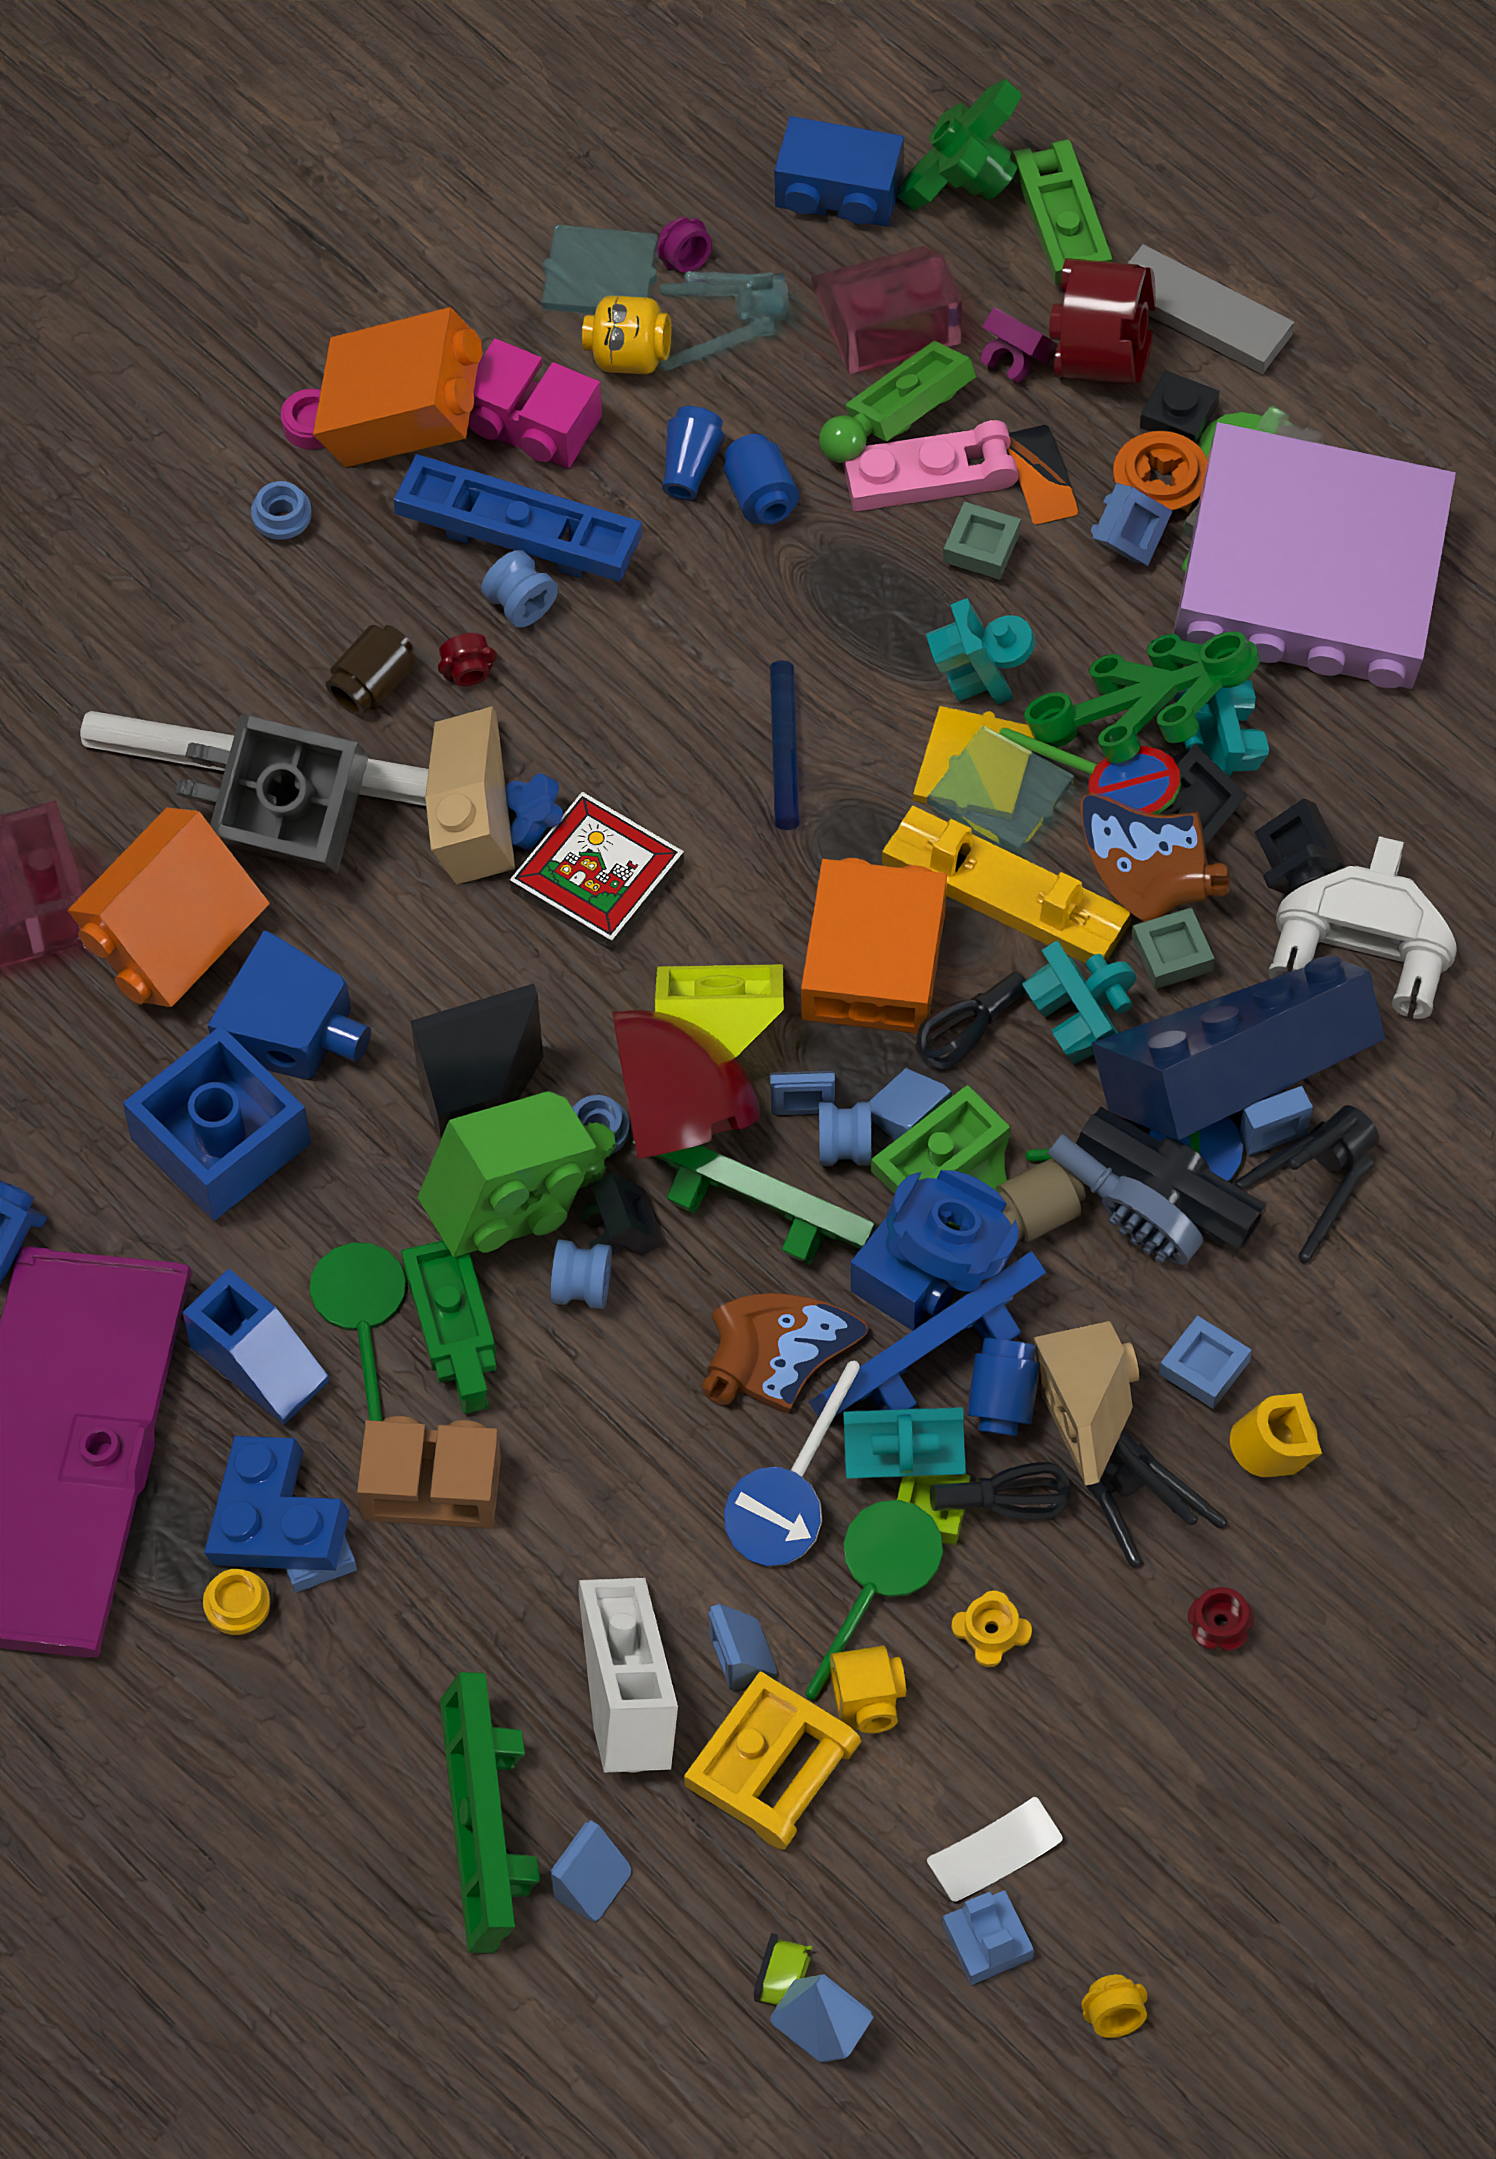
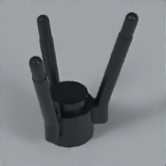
[1233,1105,1379,1263]
[1086,1428,1227,1568]

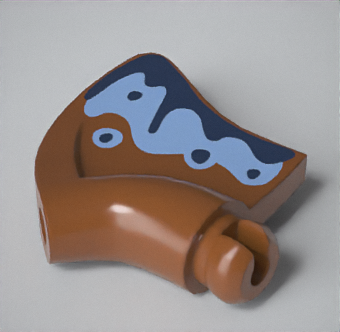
[1080,792,1230,922]
[702,1293,868,1414]

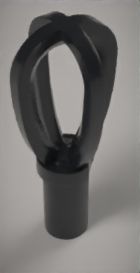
[915,971,1027,1069]
[930,1462,1071,1520]

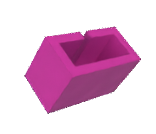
[468,338,602,469]

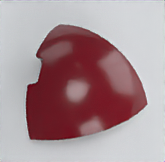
[612,1010,761,1159]

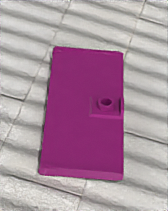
[0,1247,192,1658]

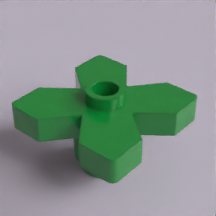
[896,79,1023,211]

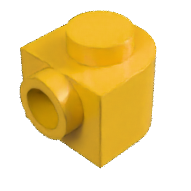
[1229,1393,1322,1477]
[830,1645,906,1733]

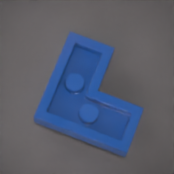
[204,1436,350,1571]

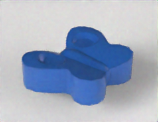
[505,773,563,851]

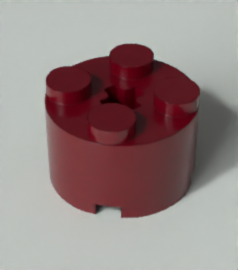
[1049,258,1156,384]

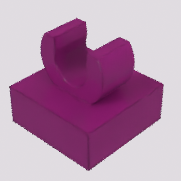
[981,307,1058,383]

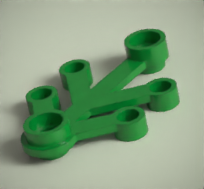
[1024,631,1260,763]

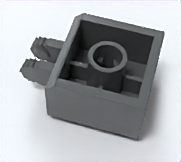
[175,715,369,874]

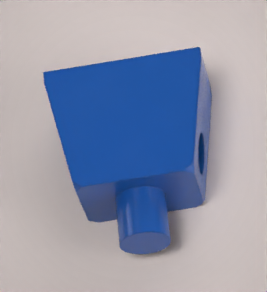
[208,930,371,1080]

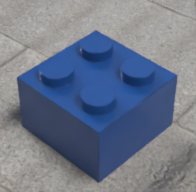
[123,1025,311,1221]

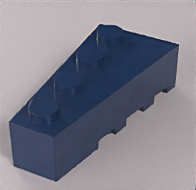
[1091,956,1385,1140]

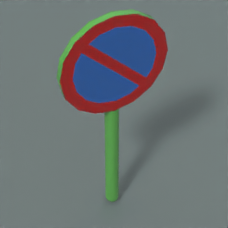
[999,728,1181,814]

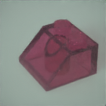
[812,246,962,374]

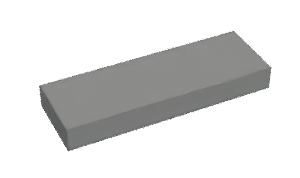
[1128,244,1294,375]

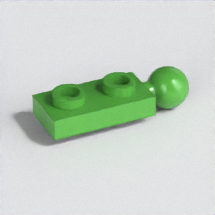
[819,340,977,463]

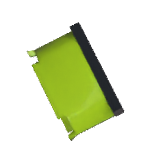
[753,1933,812,2005]

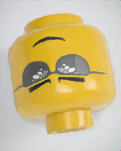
[582,295,672,374]

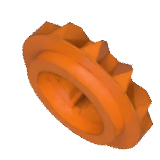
[1113,431,1207,513]

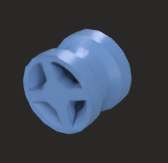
[481,550,558,627]
[819,1102,871,1166]
[550,1240,612,1309]

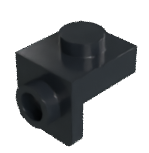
[1255,799,1345,895]

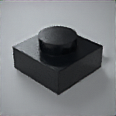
[1140,370,1220,444]

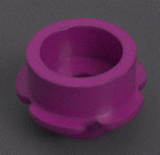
[657,217,712,273]

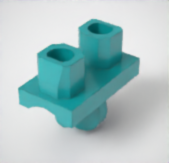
[926,598,1036,705]
[1174,680,1269,777]
[1022,940,1136,1064]
[843,1407,966,1478]

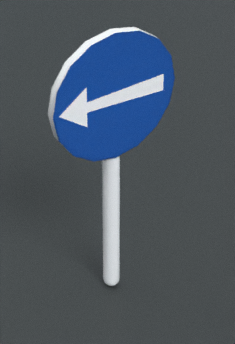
[724,1361,860,1566]

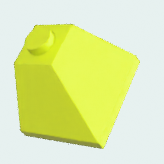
[655,964,784,1057]

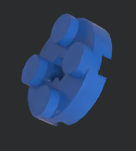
[885,1170,1019,1291]

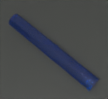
[770,660,800,830]

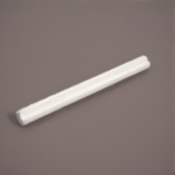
[80,711,429,806]

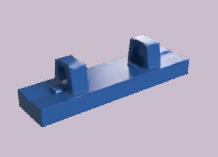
[394,454,642,582]
[808,1251,1047,1417]

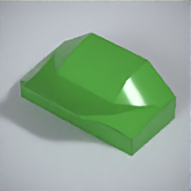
[871,1085,1011,1229]

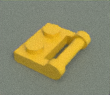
[684,1671,861,1850]

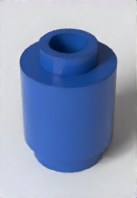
[724,434,799,525]
[967,1338,1040,1436]

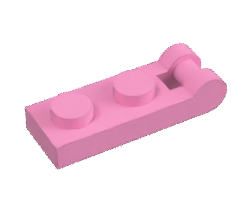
[843,420,1019,512]

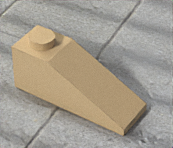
[425,706,515,885]
[1033,1321,1139,1486]

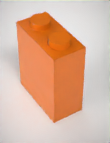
[313,307,482,468]
[67,807,270,1007]
[801,858,947,1034]

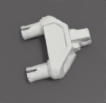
[1268,836,1457,1019]

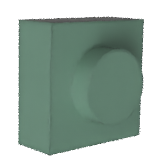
[943,501,1021,580]
[1132,907,1215,990]

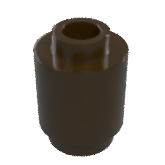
[326,625,415,716]

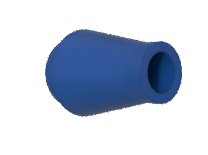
[662,406,725,500]

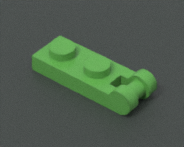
[1011,139,1113,286]

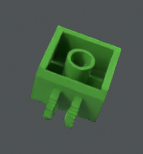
[417,1091,617,1257]

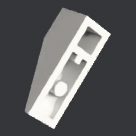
[578,1578,678,1773]

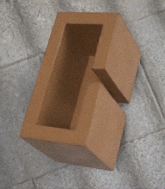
[357,1416,501,1529]

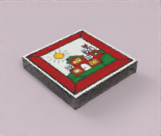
[510,792,684,952]

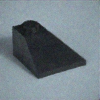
[411,983,544,1141]

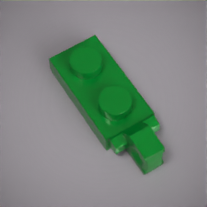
[401,1240,496,1414]

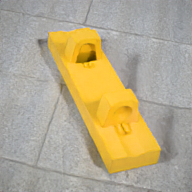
[882,805,1132,964]

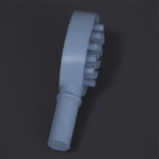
[1046,1133,1203,1265]

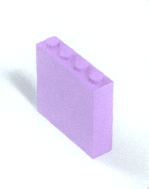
[1173,422,1456,689]

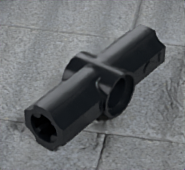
[1076,1107,1267,1255]

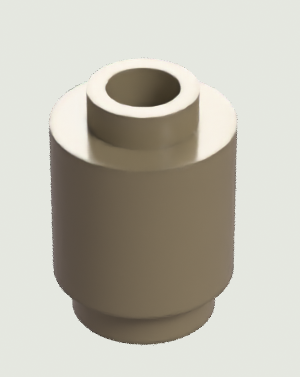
[995,1159,1086,1244]

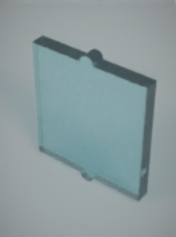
[542,225,657,314]
[927,725,1074,855]

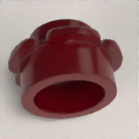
[438,633,497,687]
[1188,1587,1254,1651]

